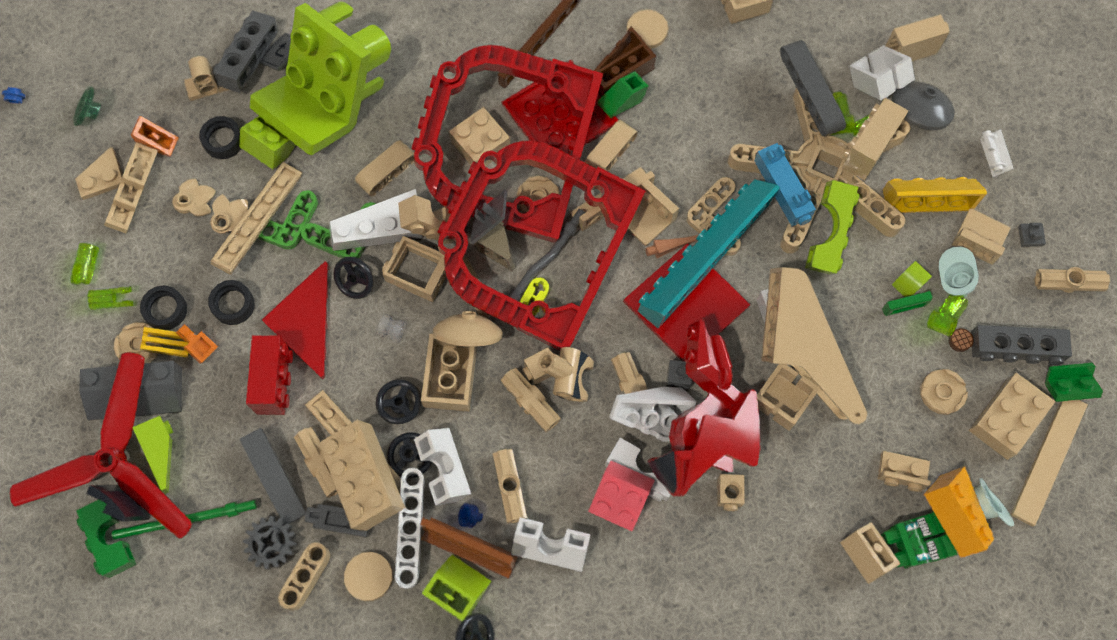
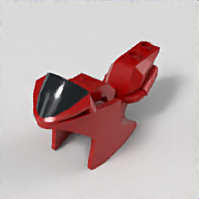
[647,320,760,497]

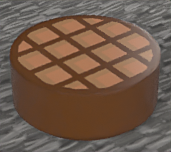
[948,328,974,352]

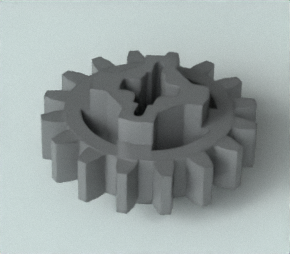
[243,516,297,570]

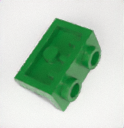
[1045,363,1103,402]

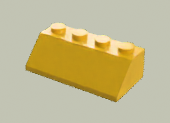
[883,177,987,213]

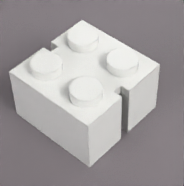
[850,45,915,100]

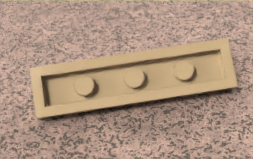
[570,167,655,231]

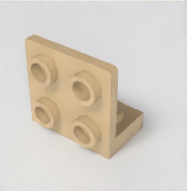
[627,179,679,246]
[952,208,1010,265]

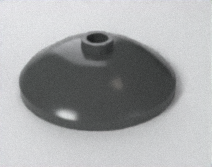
[892,81,955,130]

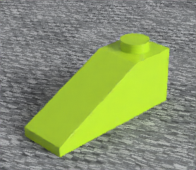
[132,415,174,494]

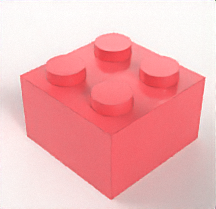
[588,460,655,531]

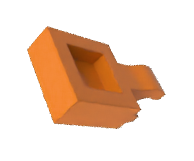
[176,324,218,364]

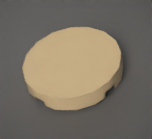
[627,10,668,49]
[517,176,560,213]
[114,322,161,363]
[920,369,968,415]
[344,552,393,601]

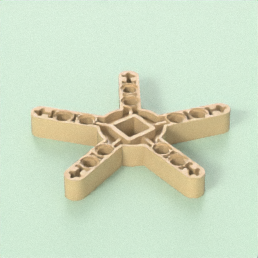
[728,88,910,253]

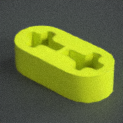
[520,277,549,317]

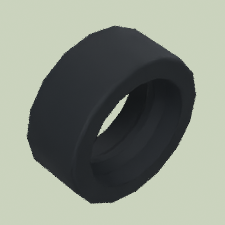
[199,116,241,159]
[208,280,255,325]
[140,285,187,330]

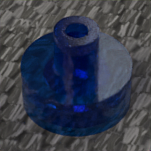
[458,503,483,528]

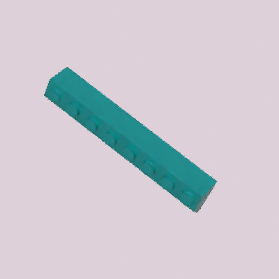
[638,179,780,328]

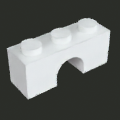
[414,428,471,506]
[605,438,670,502]
[511,517,590,572]

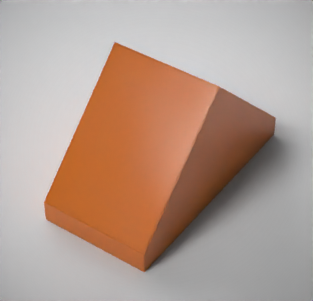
[131,116,179,156]

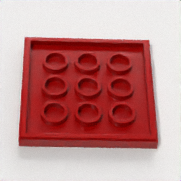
[502,60,618,155]
[623,243,750,362]

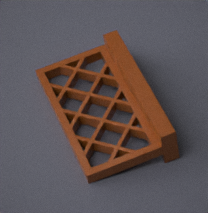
[420,517,519,579]

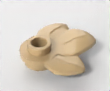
[172,179,216,216]
[210,194,248,234]

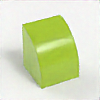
[892,261,932,297]

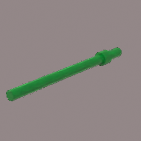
[112,500,257,540]

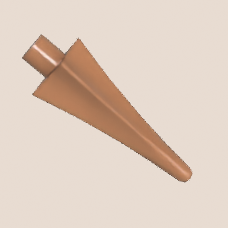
[645,235,698,259]

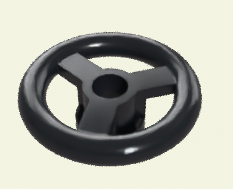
[333,257,374,299]
[376,379,422,425]
[387,432,432,478]
[455,613,495,640]

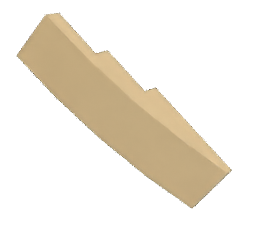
[104,142,158,233]

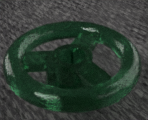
[73,86,101,126]

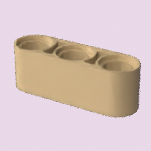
[585,120,638,171]
[355,140,414,196]
[278,543,330,611]

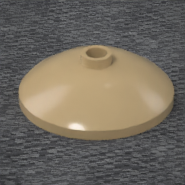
[433,311,502,346]

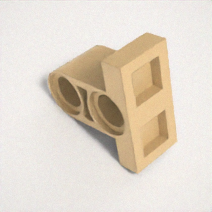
[184,56,229,101]

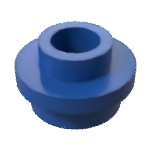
[2,87,25,104]

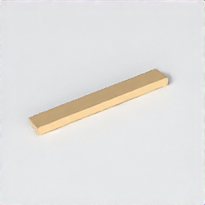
[211,162,302,275]
[305,390,401,494]
[1011,400,1088,527]

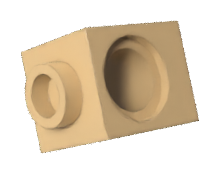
[717,474,744,511]

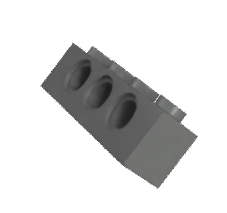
[213,10,278,93]
[971,325,1072,365]

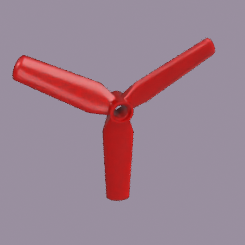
[10,352,192,539]

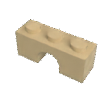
[398,195,454,244]

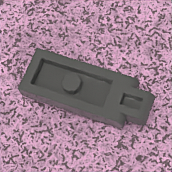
[304,504,369,538]

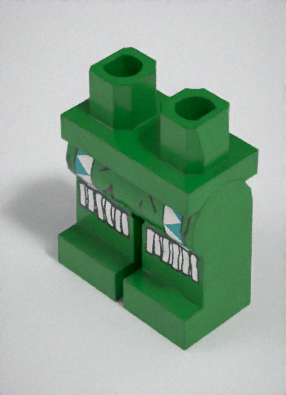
[881,512,958,569]

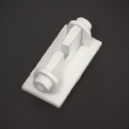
[980,130,1014,177]

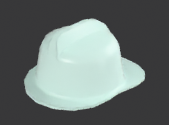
[939,246,979,297]
[974,478,1014,527]

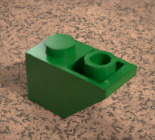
[597,71,649,118]

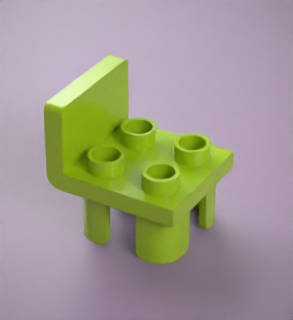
[249,1,391,155]

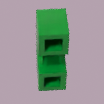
[76,500,137,578]

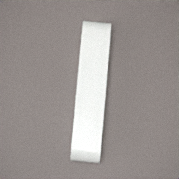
[395,468,425,589]

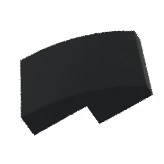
[86,485,151,522]

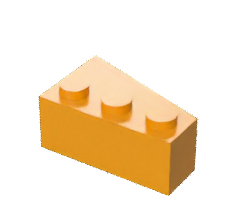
[924,466,994,558]

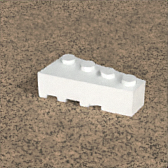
[329,189,422,251]

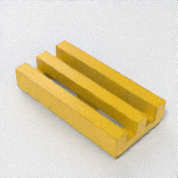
[140,327,188,358]

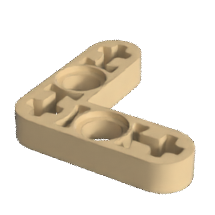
[686,177,741,256]

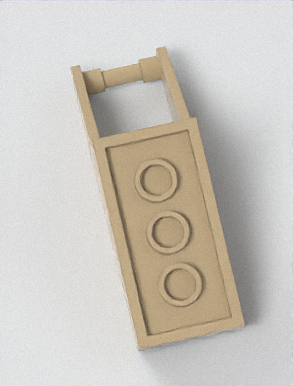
[761,267,867,424]

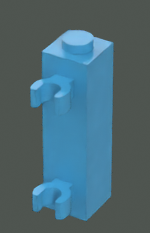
[754,143,816,227]

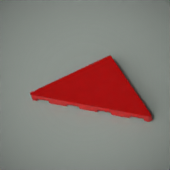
[262,261,329,380]

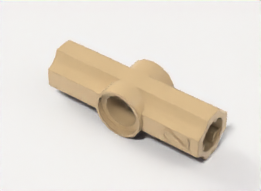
[1034,267,1110,293]
[611,352,647,394]
[501,367,561,432]
[294,427,338,498]
[493,449,527,524]

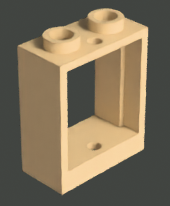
[382,236,446,302]

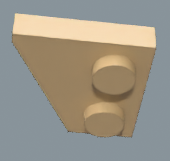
[75,147,123,200]

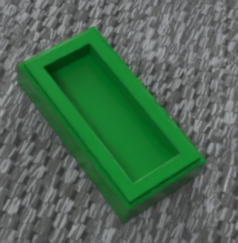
[882,291,933,316]

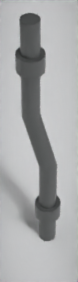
[508,209,585,302]

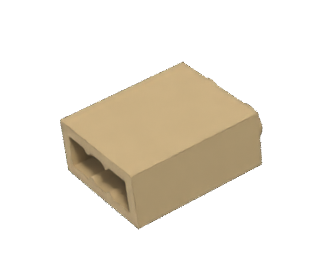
[885,15,950,61]

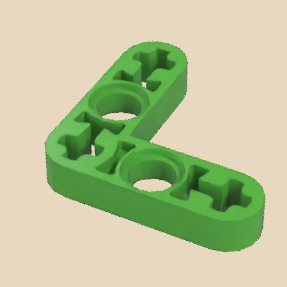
[257,190,318,250]
[301,202,375,259]

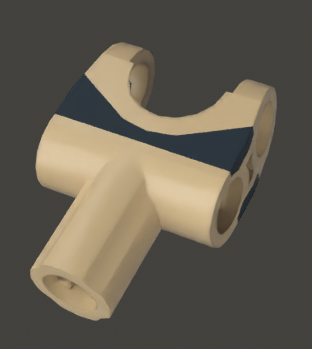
[538,347,594,402]

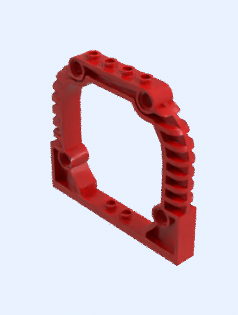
[411,45,603,243]
[437,140,646,351]

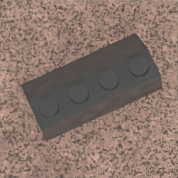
[79,361,182,421]

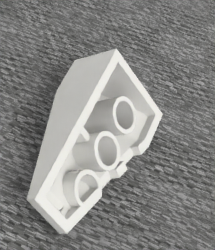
[609,387,697,442]

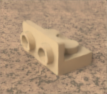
[878,451,931,492]

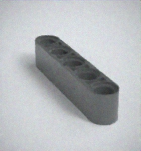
[780,40,846,137]

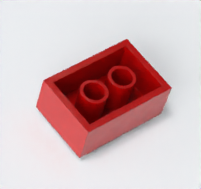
[246,335,293,415]

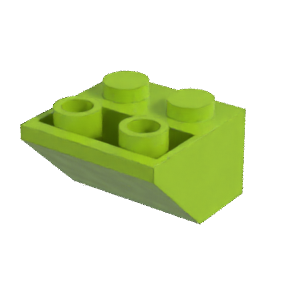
[239,116,296,169]
[422,555,492,621]

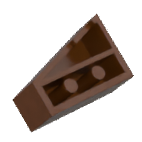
[594,26,656,97]

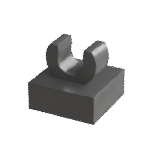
[1018,223,1046,247]

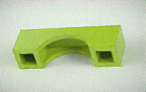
[805,180,859,275]

